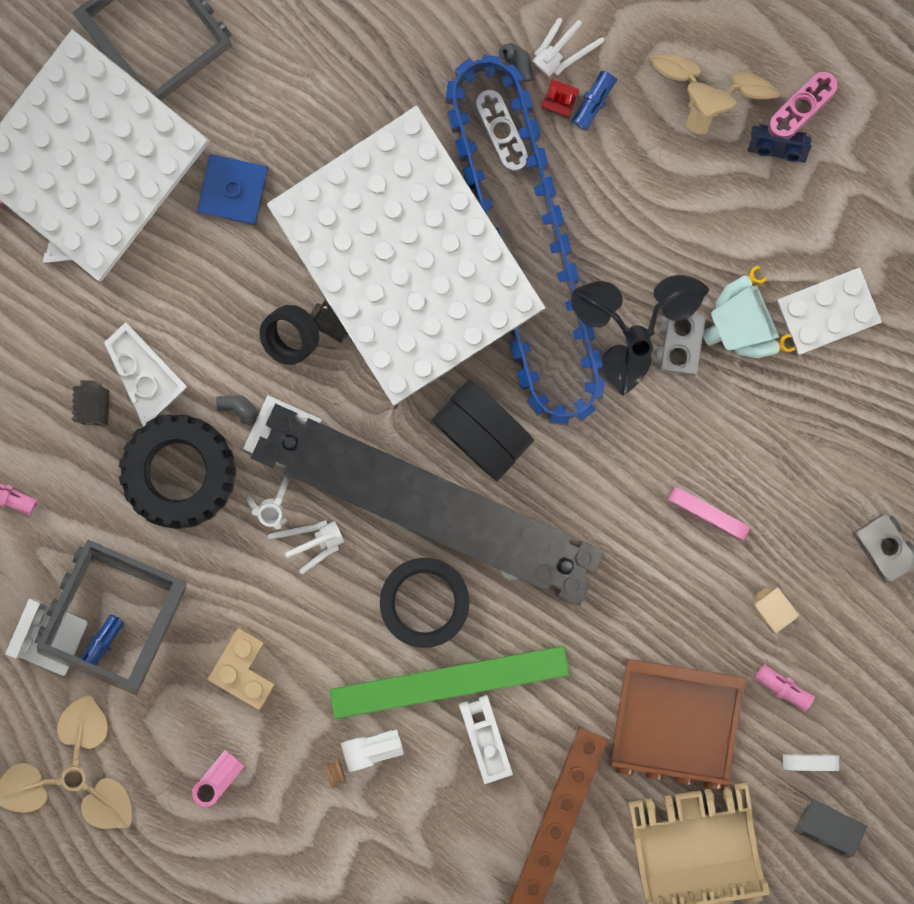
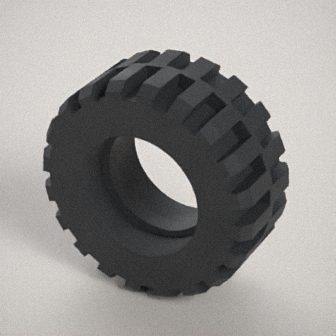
[119,414,236,529]

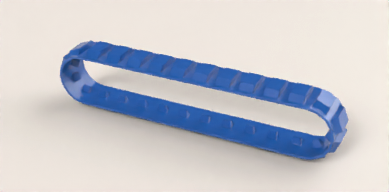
[446,55,605,426]

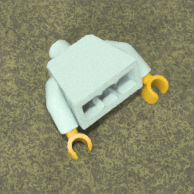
[703,266,796,359]

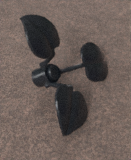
[571,275,709,396]

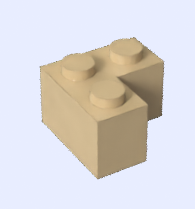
[207,627,276,710]

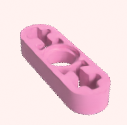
[768,72,837,140]
[668,487,751,541]

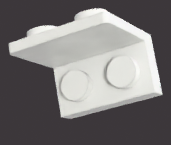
[5,598,88,676]

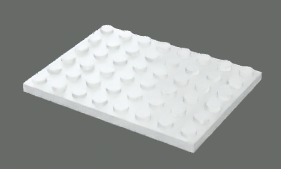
[267,105,546,406]

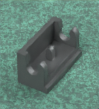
[794,799,868,858]

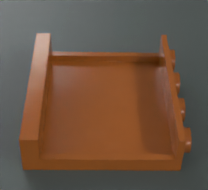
[610,658,747,790]

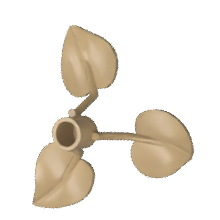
[648,54,781,134]
[0,696,132,829]

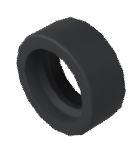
[259,305,320,365]

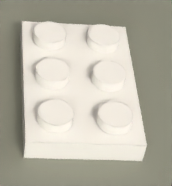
[776,267,882,355]

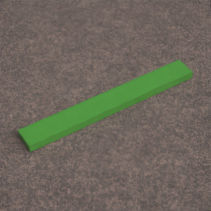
[329,646,569,719]

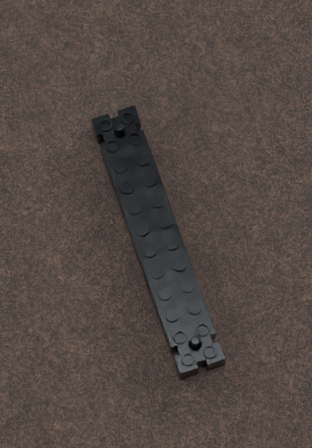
[251,403,604,606]

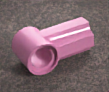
[192,750,245,807]

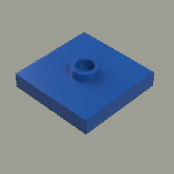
[197,154,268,225]

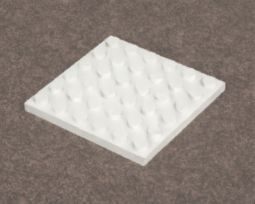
[0,29,210,281]

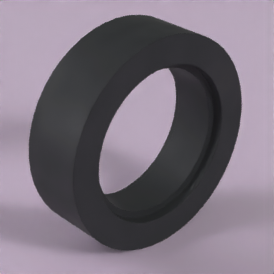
[450,379,534,461]
[432,400,515,482]
[380,558,470,648]

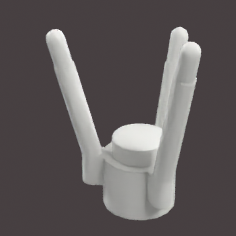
[532,18,605,77]
[245,475,291,529]
[268,520,344,574]

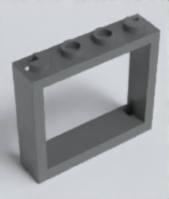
[73,0,232,101]
[34,540,187,696]

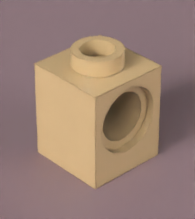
[751,586,799,634]

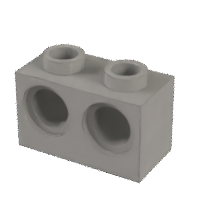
[655,314,706,376]

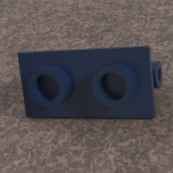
[748,124,811,163]

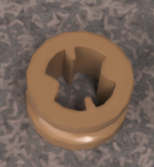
[324,758,347,788]

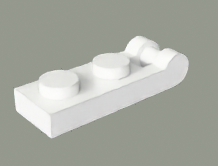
[459,695,513,784]

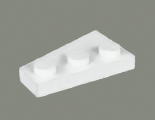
[104,322,188,427]

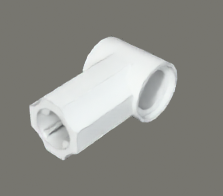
[341,730,404,772]

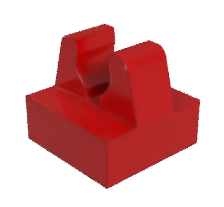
[541,79,579,119]

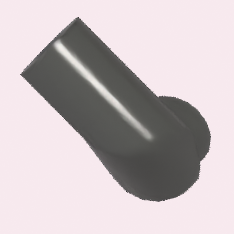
[499,43,533,82]
[216,395,257,425]

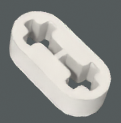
[783,754,839,771]

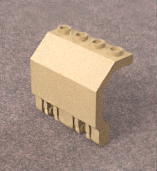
[628,782,770,904]

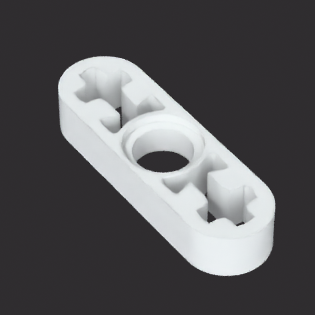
[476,90,528,172]

